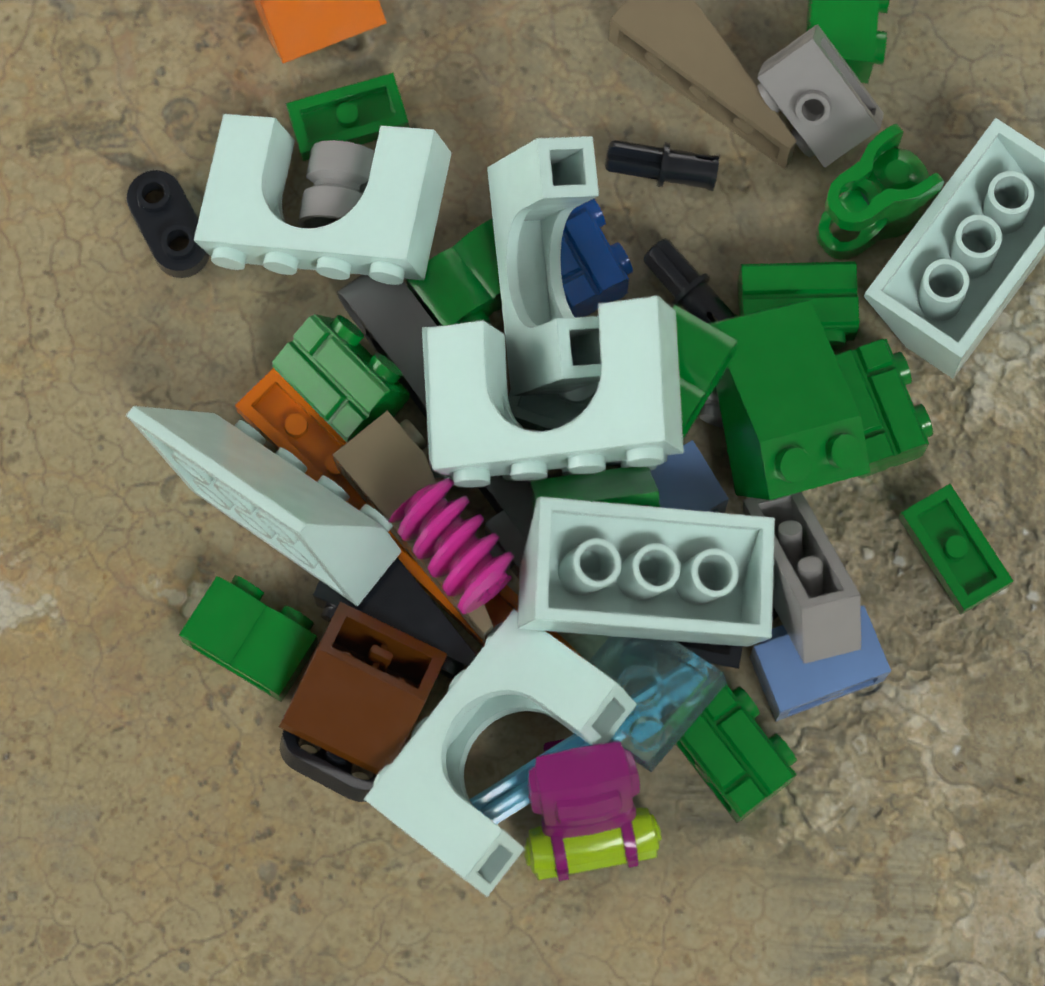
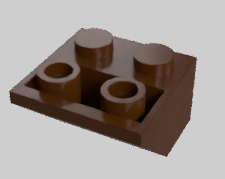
[279,601,447,775]

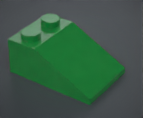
[708,300,871,500]

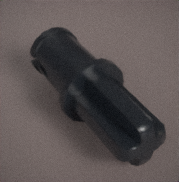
[605,140,719,191]
[643,239,737,324]

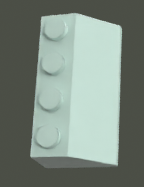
[864,118,1045,379]
[517,497,775,647]

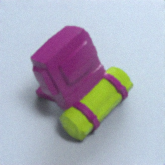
[524,739,662,881]

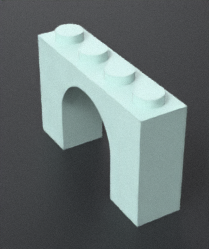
[194,114,452,285]
[487,136,601,397]
[427,296,684,487]
[364,609,637,897]

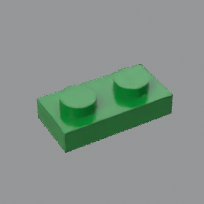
[286,73,410,161]
[898,484,1013,615]

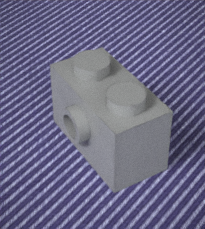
[757,24,884,167]

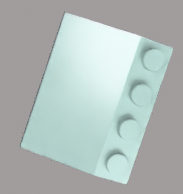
[126,406,402,606]

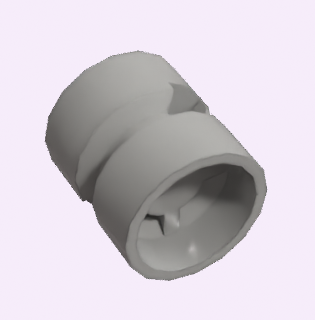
[298,140,375,228]

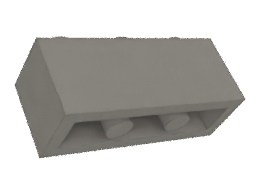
[743,492,861,664]

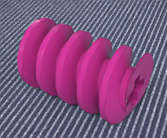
[388,478,514,614]

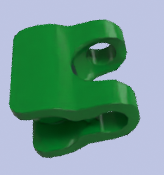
[816,124,945,260]

